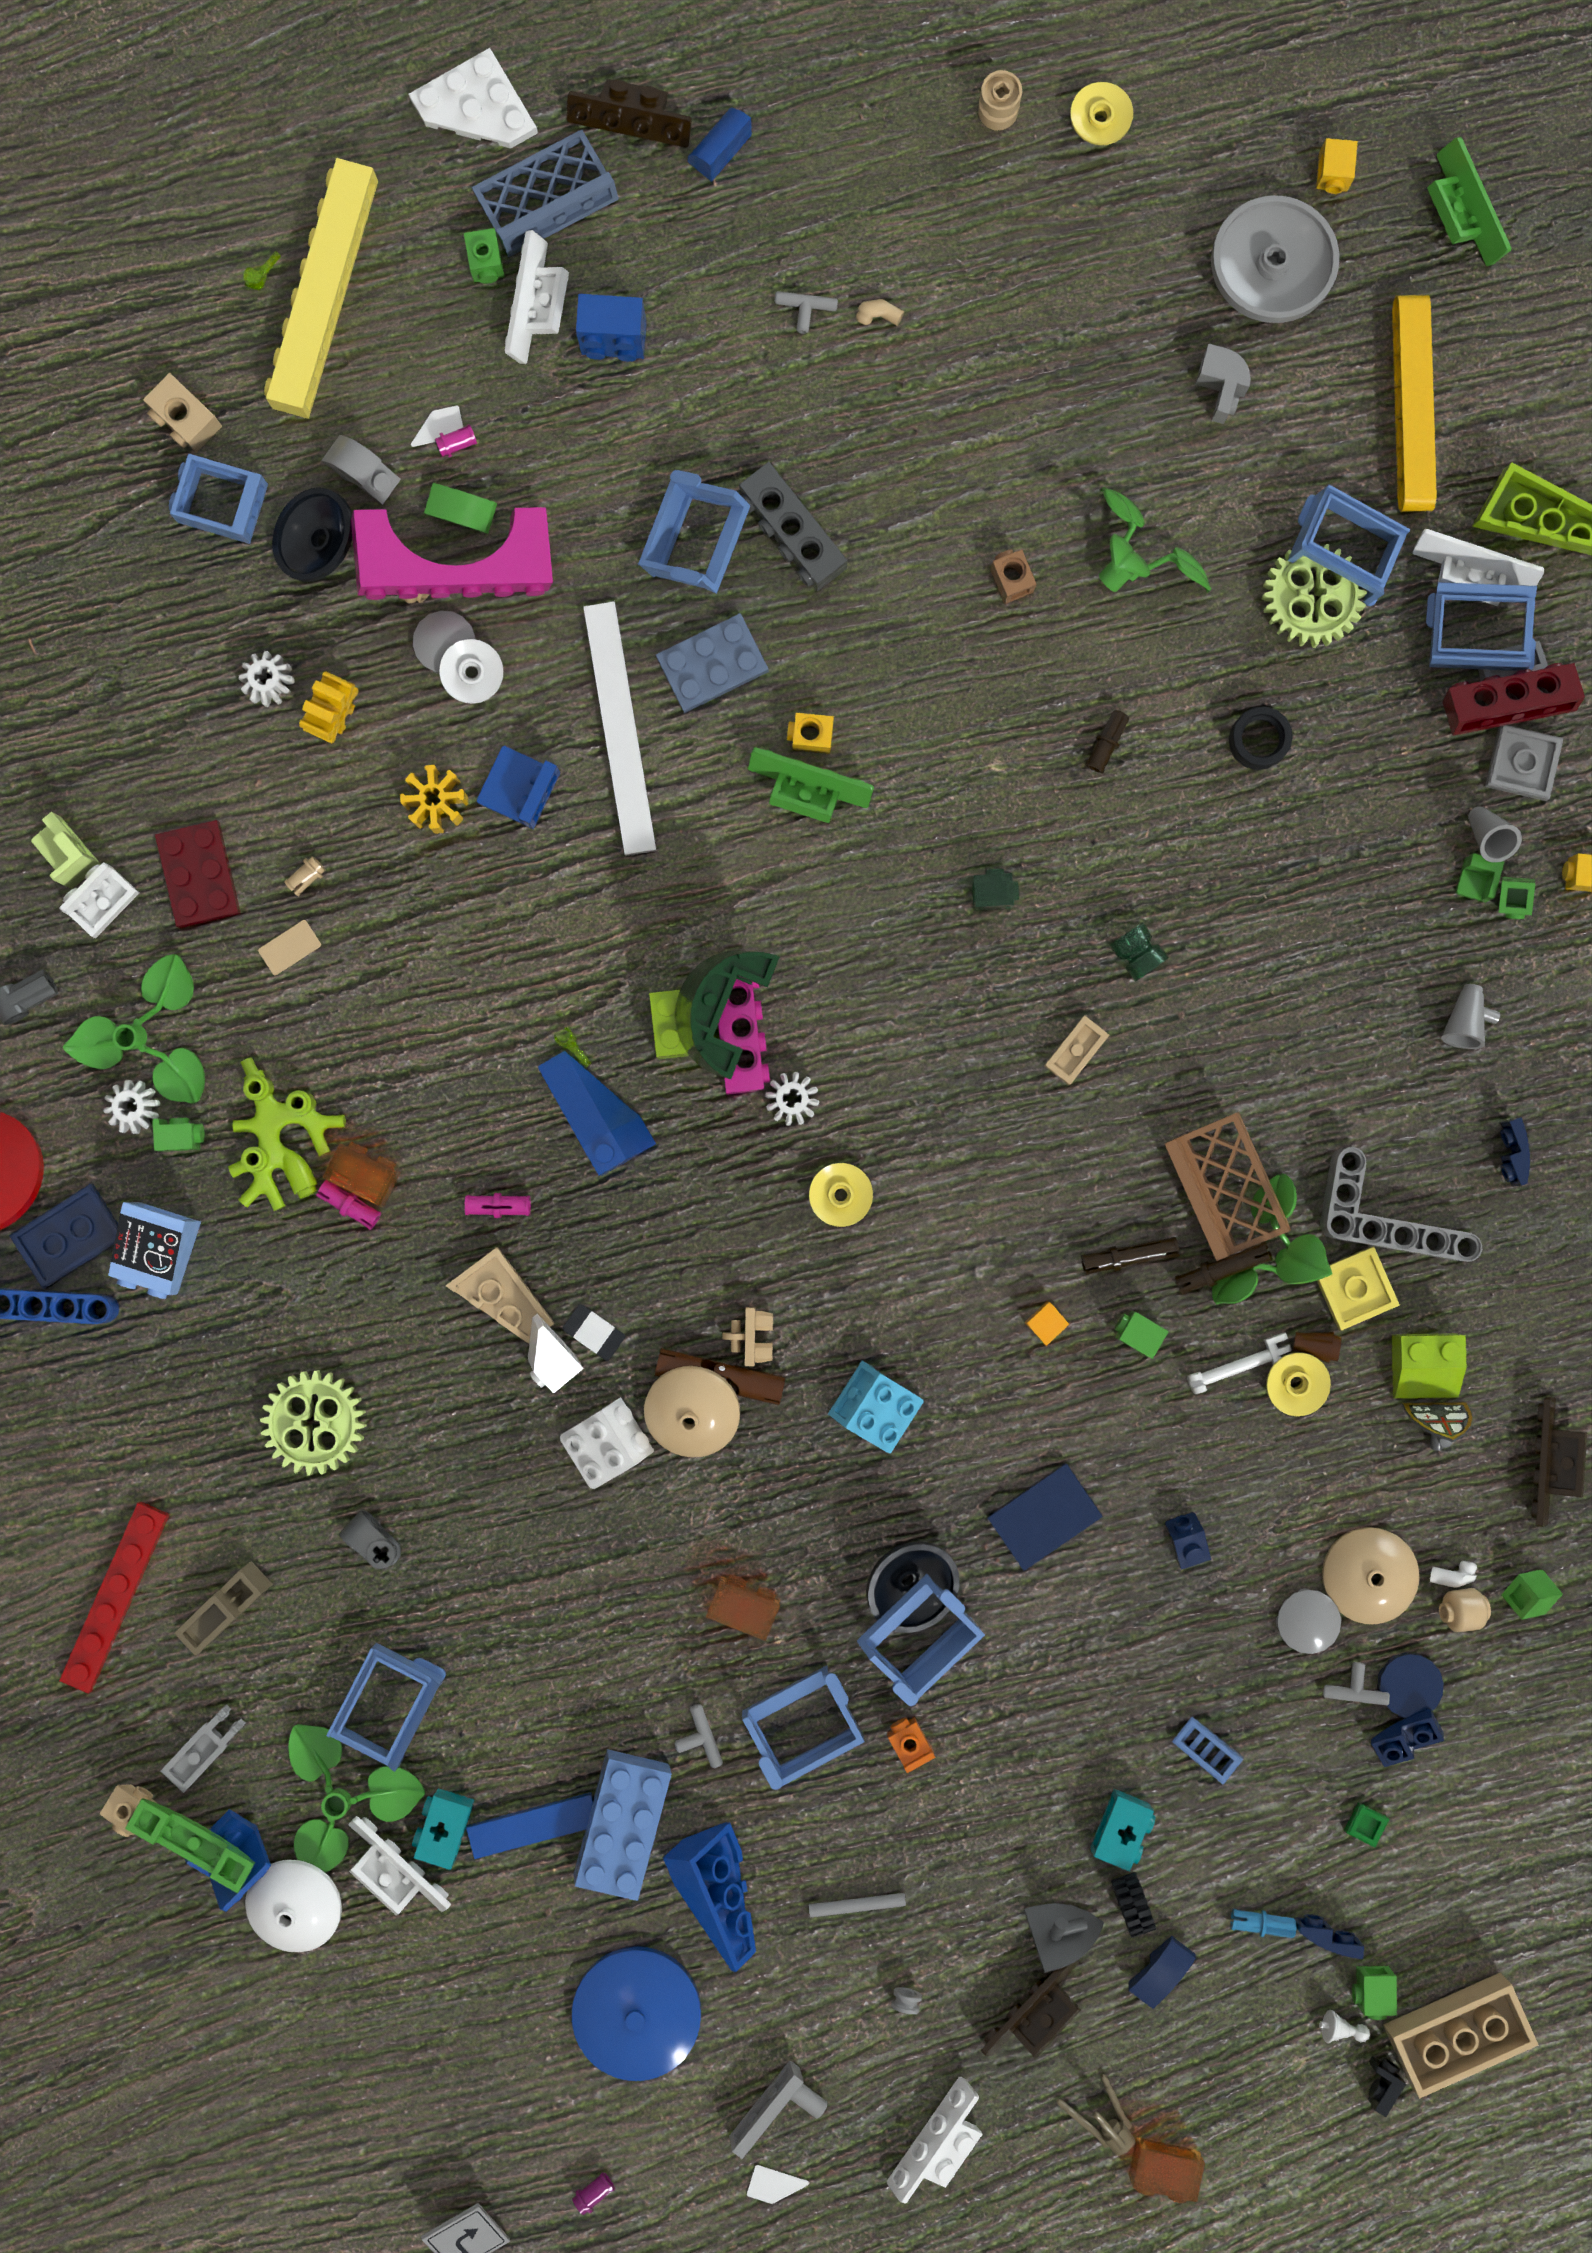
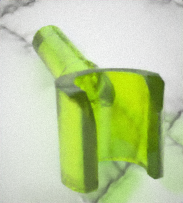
[243,251,281,290]
[554,1027,592,1068]

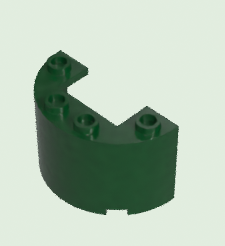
[675,950,780,1080]

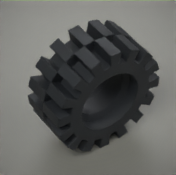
[1111,1872,1156,1938]

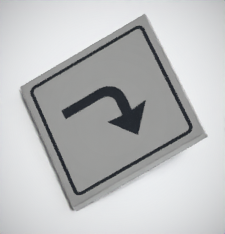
[421,2203,510,2253]

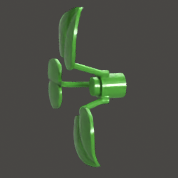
[1099,487,1212,593]
[63,954,205,1104]
[1212,1173,1332,1305]
[288,1724,425,1873]

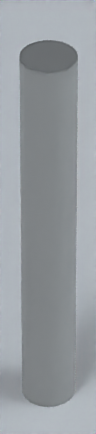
[809,1893,906,1918]

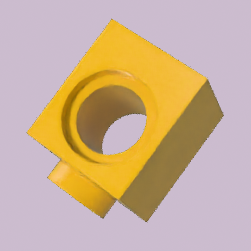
[1316,138,1358,194]
[787,713,834,754]

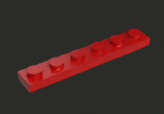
[59,1502,170,1694]

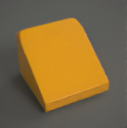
[1024,1301,1069,1346]

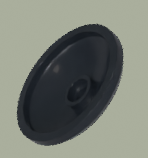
[272,487,352,582]
[866,1541,960,1633]

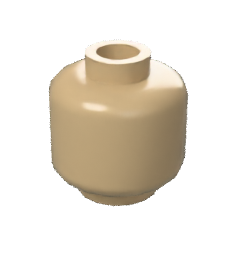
[1439,1588,1491,1632]

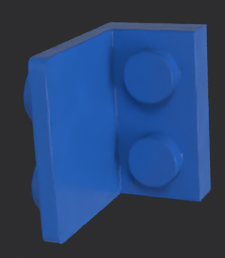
[477,746,561,830]
[184,1809,271,1912]

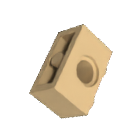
[143,373,222,453]

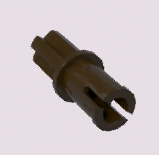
[1085,710,1129,774]

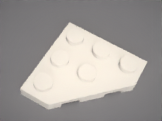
[408,48,538,148]

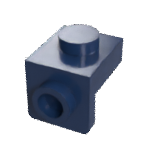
[1165,1512,1211,1570]

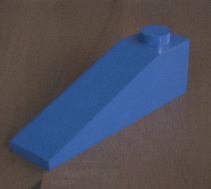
[538,1051,656,1176]
[663,1822,756,1972]

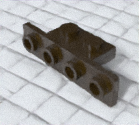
[567,79,692,148]
[1531,1397,1587,1527]
[981,1960,1081,2057]

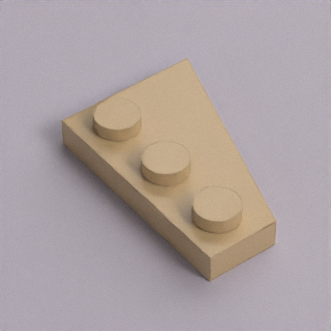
[446,1247,555,1343]

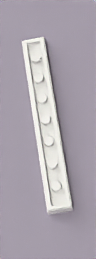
[584,601,657,856]

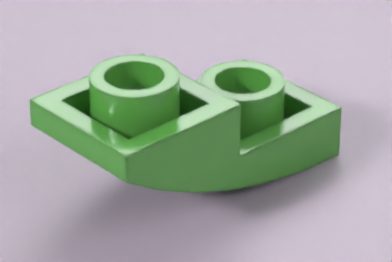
[424,483,497,534]

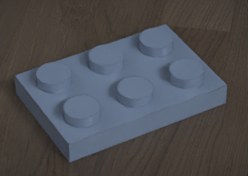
[656,613,769,713]

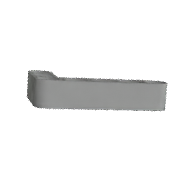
[1320,1147,1482,1262]

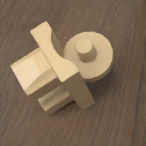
[722,1307,773,1366]

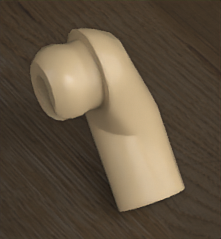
[856,299,905,326]

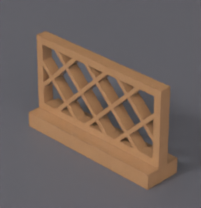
[1165,1112,1291,1261]

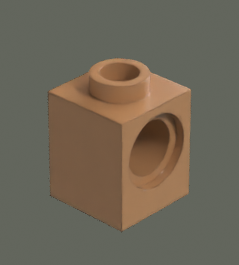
[990,549,1037,604]

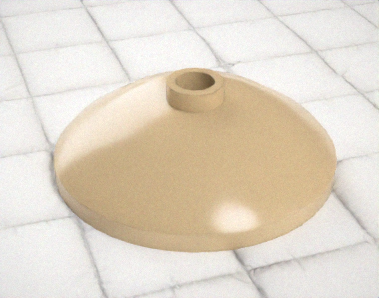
[644,1366,740,1457]
[1322,1527,1419,1624]

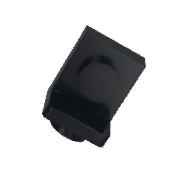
[1368,2056,1406,2117]

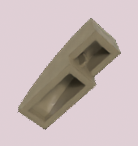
[174,1561,273,1657]

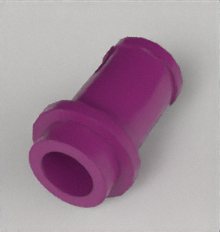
[572,2172,615,2215]

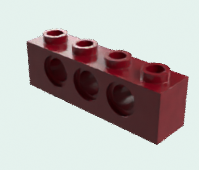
[1443,663,1585,736]

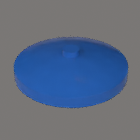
[572,1946,701,2081]

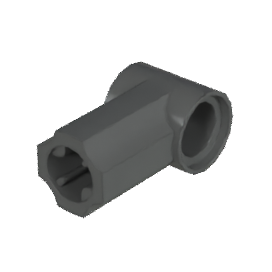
[0,969,59,1025]

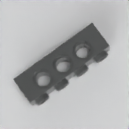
[739,462,848,592]

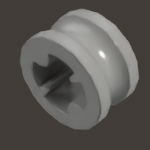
[891,1987,922,2014]

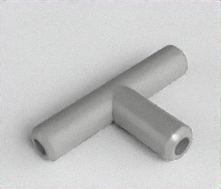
[775,291,838,334]
[1323,1662,1390,1706]
[675,1704,723,1768]

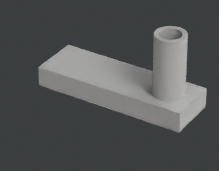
[729,2061,827,2159]

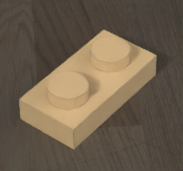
[1044,1015,1109,1085]

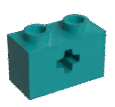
[412,1788,475,1870]
[1090,1789,1156,1872]

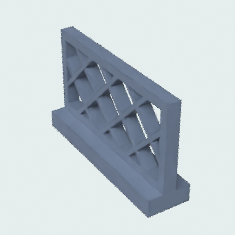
[471,129,619,257]

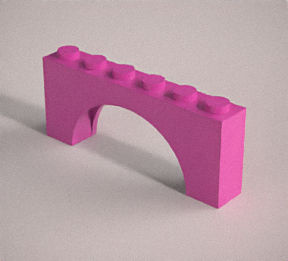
[351,507,553,600]

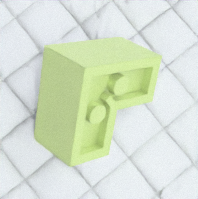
[31,812,101,889]

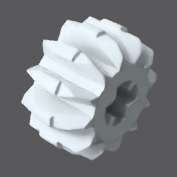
[238,651,295,707]
[765,1072,819,1126]
[103,1080,161,1134]

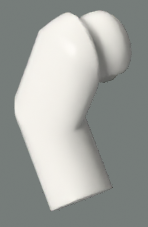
[1430,1561,1477,1588]

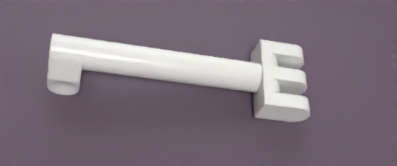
[1187,1332,1292,1394]

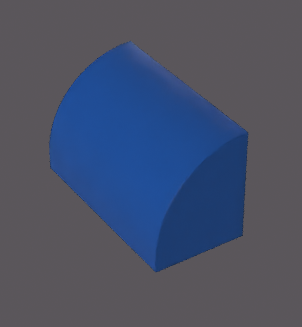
[687,108,752,182]

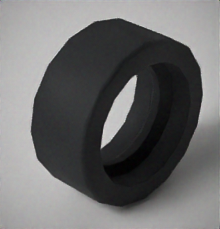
[1229,706,1293,770]

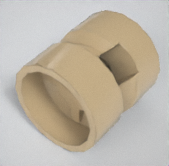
[978,70,1022,130]

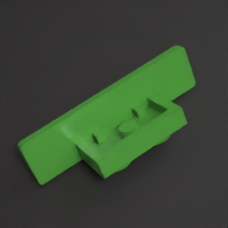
[1427,137,1511,266]
[748,747,874,823]

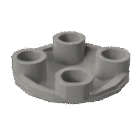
[413,611,476,674]
[1276,1588,1341,1654]

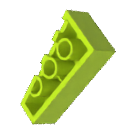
[1472,462,1592,555]

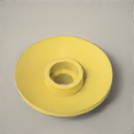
[1070,82,1133,145]
[809,1163,873,1227]
[1266,1352,1331,1416]

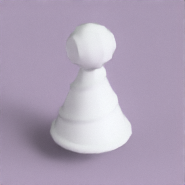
[1319,2010,1370,2043]

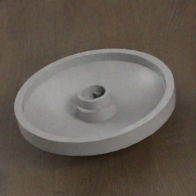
[1211,195,1339,323]

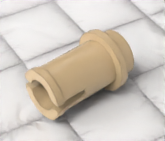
[284,856,326,896]

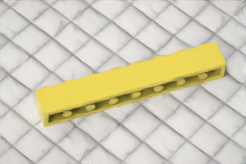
[264,158,378,419]

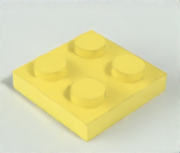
[1317,1246,1400,1331]

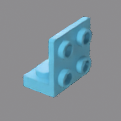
[828,1360,924,1453]

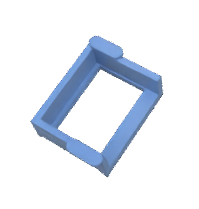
[638,470,750,594]
[1288,485,1410,606]
[1426,582,1537,671]
[857,1574,985,1706]
[326,1643,446,1772]
[742,1665,865,1790]

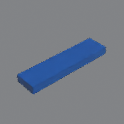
[466,1792,593,1859]

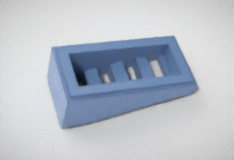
[1172,1716,1244,1784]

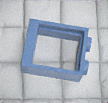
[169,453,268,544]

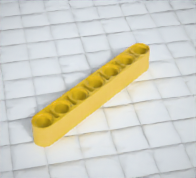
[1392,295,1437,512]

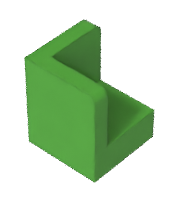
[1456,853,1504,903]
[1501,1570,1563,1620]

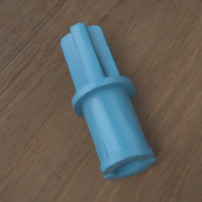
[1230,1908,1297,1938]

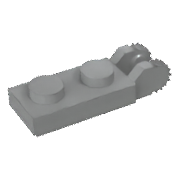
[161,1704,246,1793]

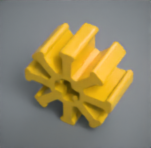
[299,671,358,744]
[400,765,468,834]

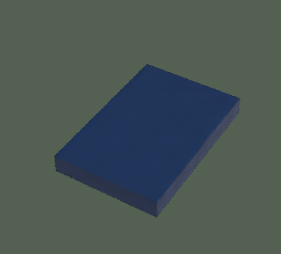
[9,1184,118,1289]
[987,1463,1103,1571]

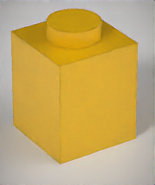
[1562,853,1592,892]

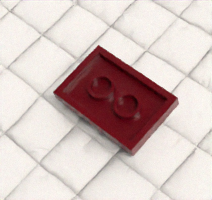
[155,820,241,928]

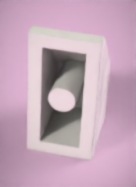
[528,1314,583,1393]

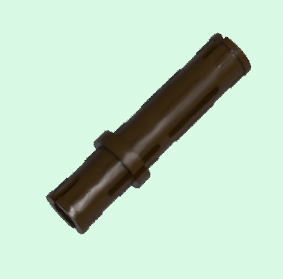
[1081,1237,1180,1275]
[1175,1241,1273,1295]

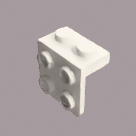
[560,1397,654,1489]

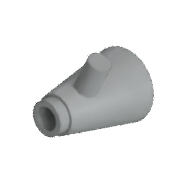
[1468,806,1522,862]
[1441,984,1500,1049]

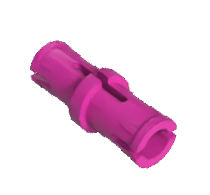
[316,1179,381,1230]
[465,1193,531,1218]

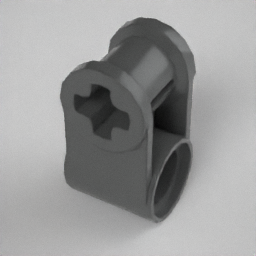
[339,1509,401,1569]

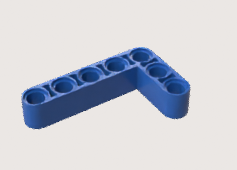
[0,1288,120,1324]

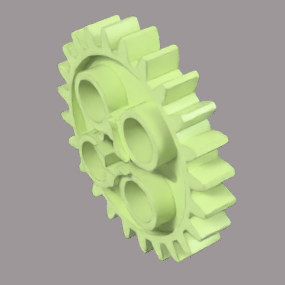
[1261,544,1367,648]
[260,1370,367,1475]

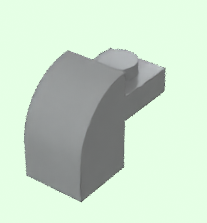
[1195,344,1251,424]
[321,435,401,505]

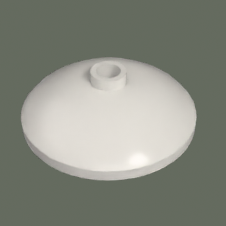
[245,1860,342,1952]

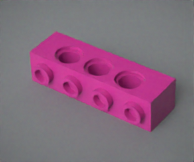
[718,979,770,1095]

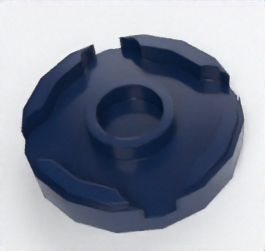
[1377,1652,1444,1718]

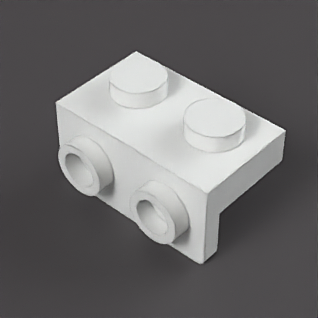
[59,863,139,939]

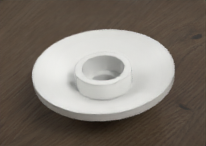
[439,639,503,704]

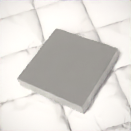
[1485,725,1564,801]

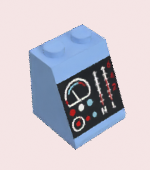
[108,1202,201,1299]

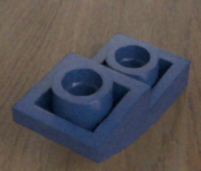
[1500,1117,1530,1186]
[1371,1709,1445,1767]
[1294,1914,1364,1959]
[1128,1936,1196,2009]

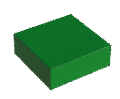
[1344,1802,1390,1848]

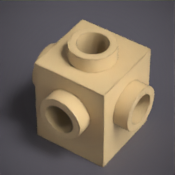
[100,1785,158,1837]

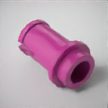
[435,424,477,458]

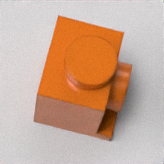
[887,1717,935,1773]

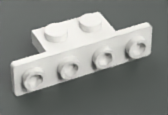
[505,230,569,364]
[1413,529,1544,606]
[348,1816,451,1916]
[887,2077,982,2204]

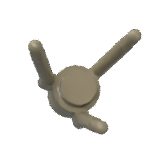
[1057,2074,1135,2156]

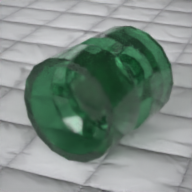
[1109,922,1169,982]

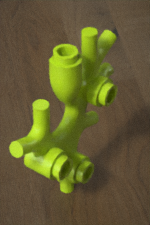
[228,1057,346,1211]

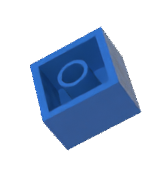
[576,294,646,362]

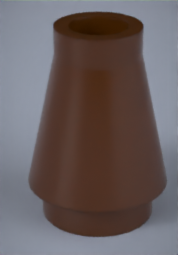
[1293,1332,1342,1363]

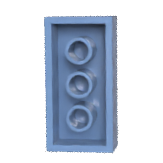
[573,1749,672,1901]

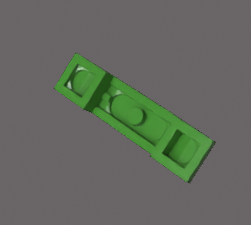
[125,1798,255,1894]

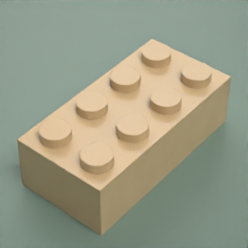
[1383,1972,1539,2099]

